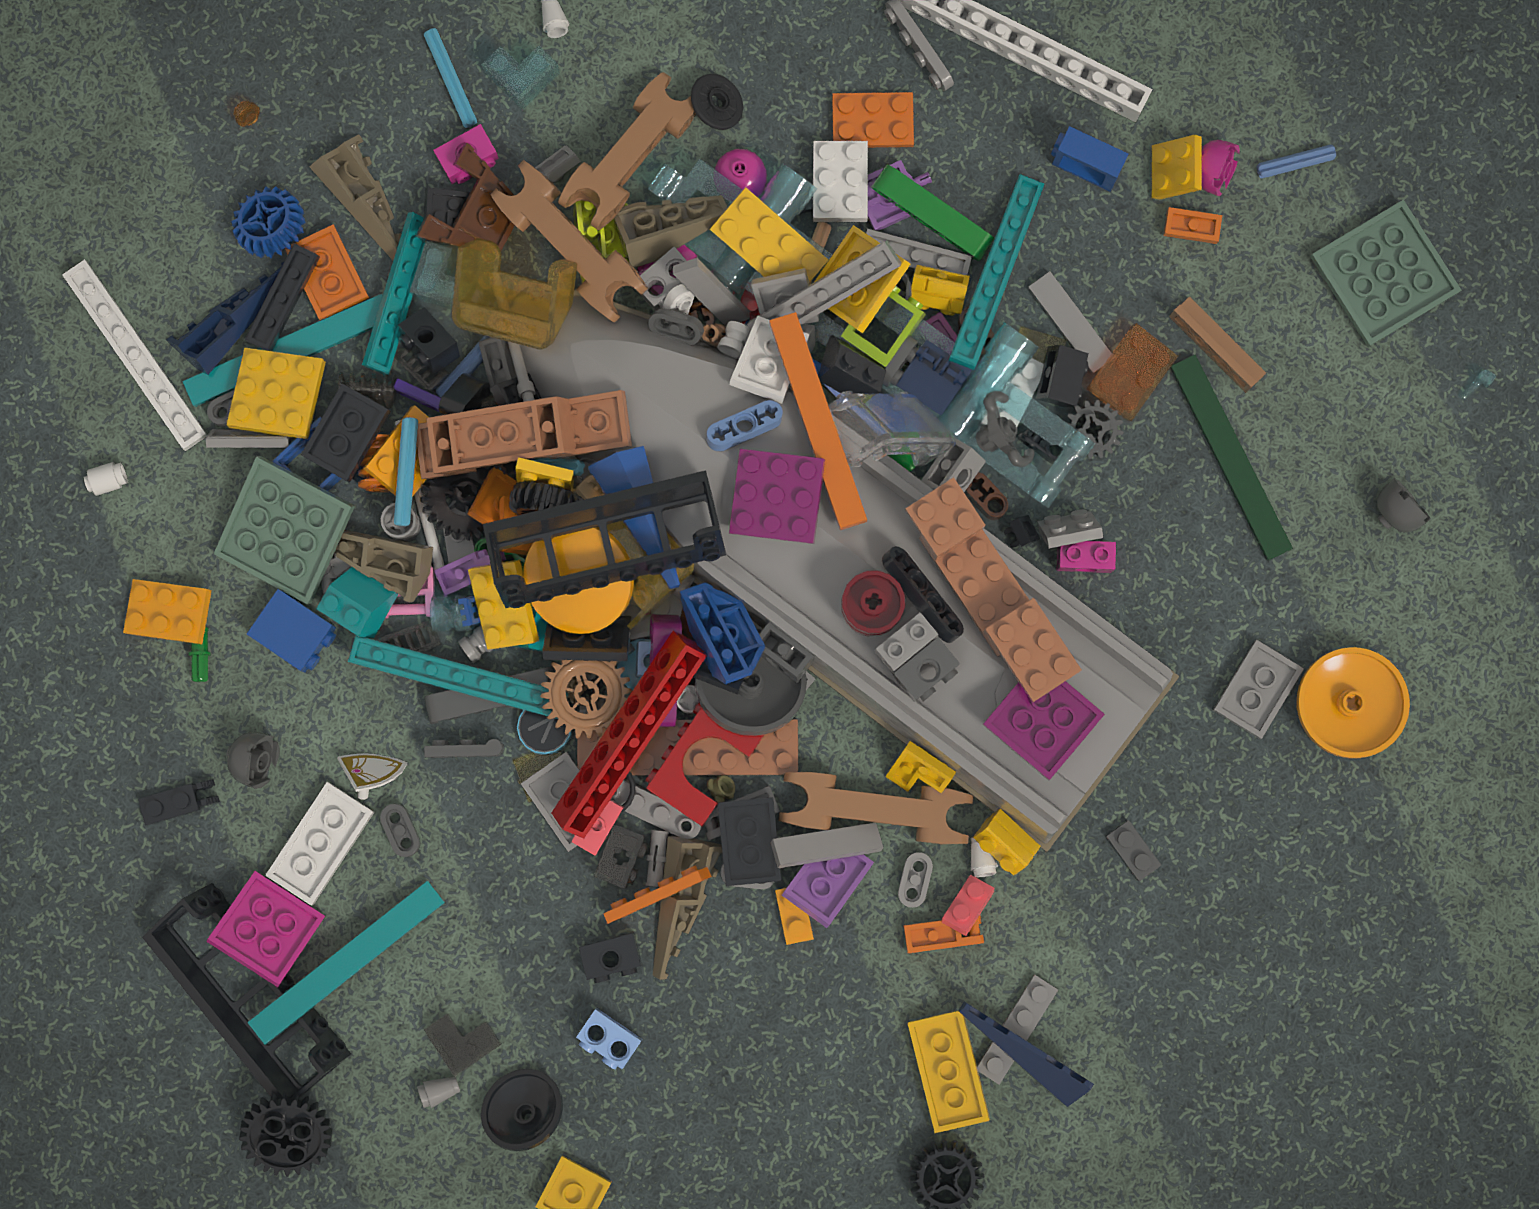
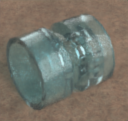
[430,595,475,632]

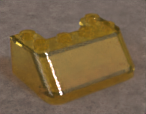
[452,238,577,350]

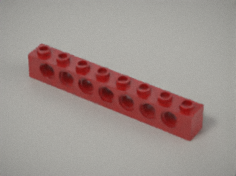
[551,630,707,839]

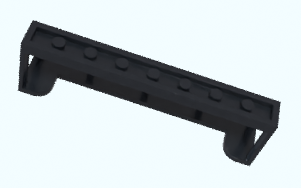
[483,470,727,608]
[142,883,351,1099]

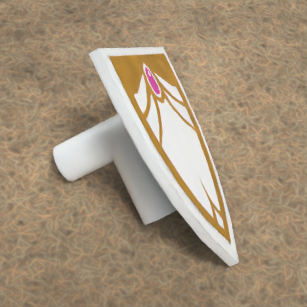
[337,753,407,799]

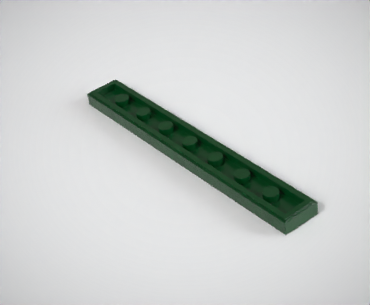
[1170,354,1293,561]

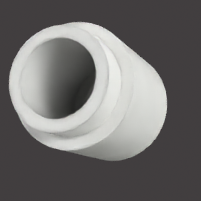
[84,462,128,496]

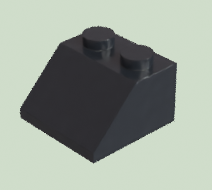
[818,335,886,406]

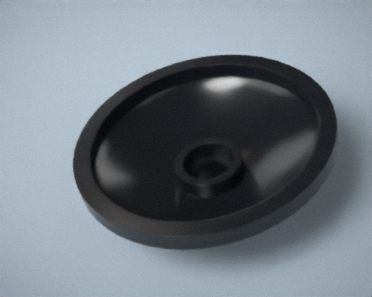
[481,1069,563,1151]

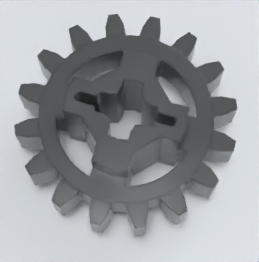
[1064,400,1124,459]

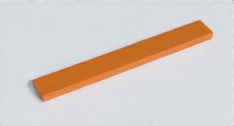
[769,312,867,530]

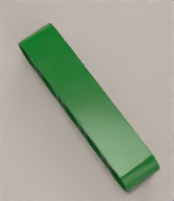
[871,164,995,262]

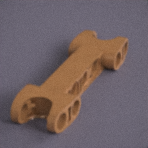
[558,72,696,230]
[491,160,648,323]
[779,772,973,844]

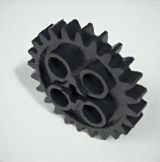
[239,1091,333,1177]

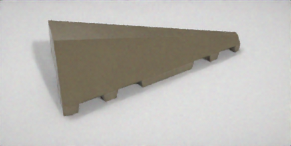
[309,134,401,260]
[334,530,433,602]
[653,836,723,980]

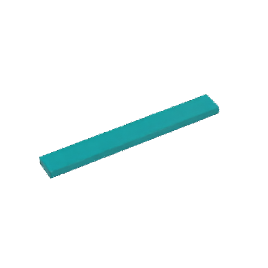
[949,174,1044,370]
[182,294,383,407]
[348,635,569,719]
[247,881,445,1045]

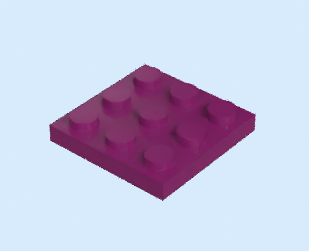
[729,449,825,544]
[982,681,1105,781]

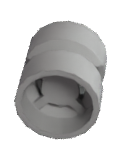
[380,503,421,542]

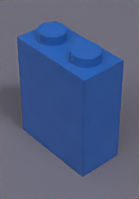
[247,589,336,673]

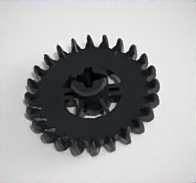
[420,465,494,541]

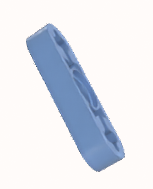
[706,400,783,451]

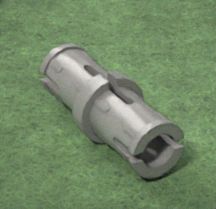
[646,830,669,887]

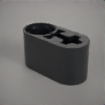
[439,373,490,415]

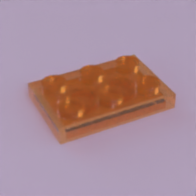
[1087,323,1178,421]

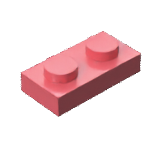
[942,875,994,936]

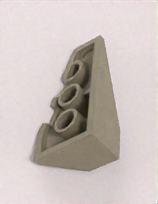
[613,195,728,268]

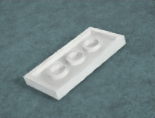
[265,782,374,906]

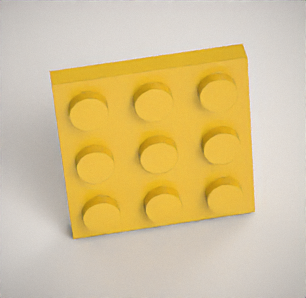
[814,225,910,333]
[227,348,326,439]

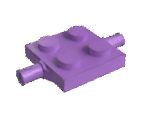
[868,160,932,231]

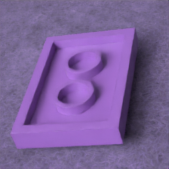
[782,854,874,928]

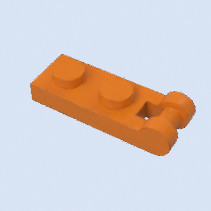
[903,915,984,953]

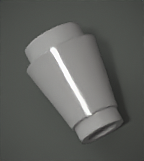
[417,1076,460,1108]

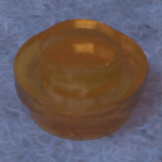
[233,100,260,127]

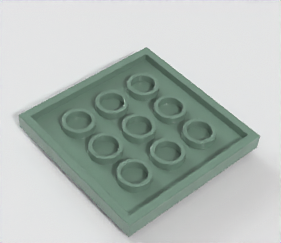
[1310,200,1462,347]
[214,456,355,604]

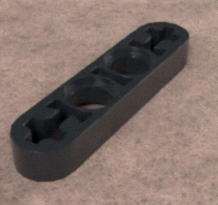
[882,546,964,643]

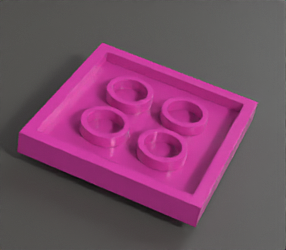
[206,871,325,987]

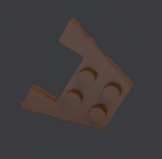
[415,143,515,255]

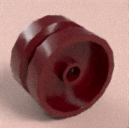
[841,571,905,637]

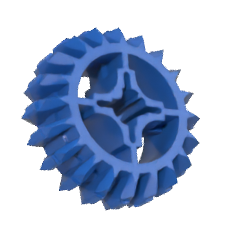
[231,186,306,259]

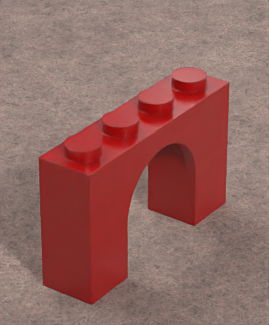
[646,703,765,827]

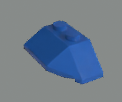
[680,582,765,684]

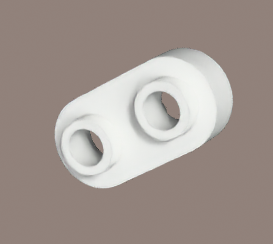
[662,284,694,323]

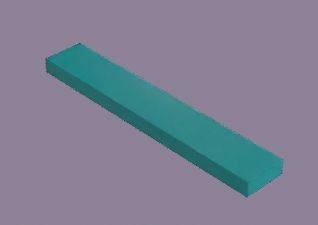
[362,212,429,375]

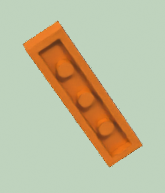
[603,865,712,924]

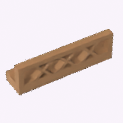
[1169,296,1266,393]

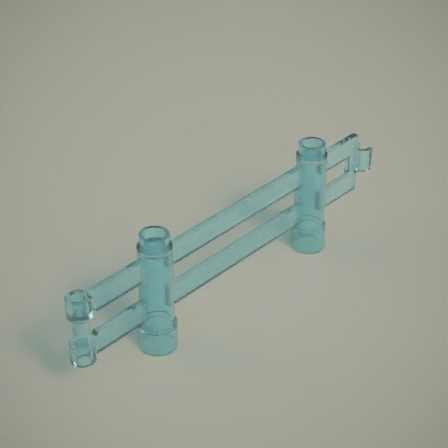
[649,159,1095,508]

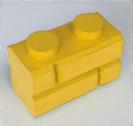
[911,265,970,315]
[973,808,1041,875]

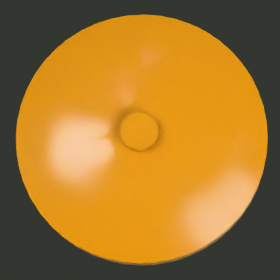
[523,527,634,634]
[1297,647,1410,758]

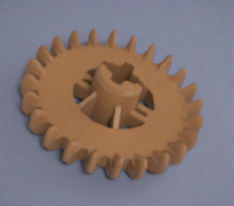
[540,660,632,739]

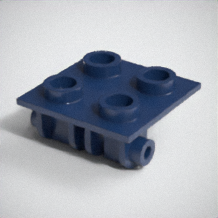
[896,340,972,416]

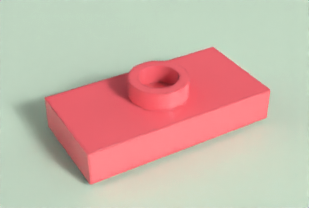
[571,799,624,856]

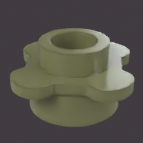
[707,775,735,803]

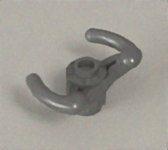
[976,390,1035,467]

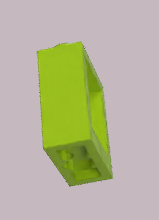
[841,286,926,367]

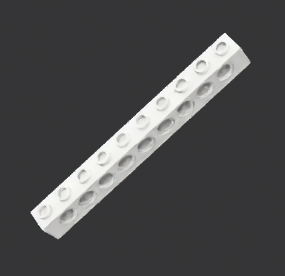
[900,0,1152,122]

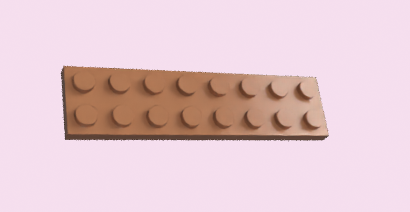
[577,720,798,776]

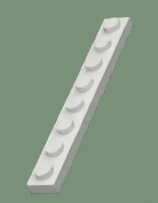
[62,259,207,451]

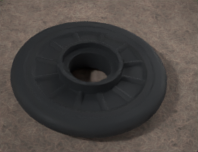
[691,74,743,130]

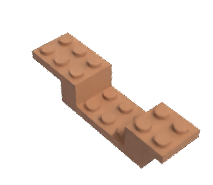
[417,390,632,479]
[905,477,1082,703]

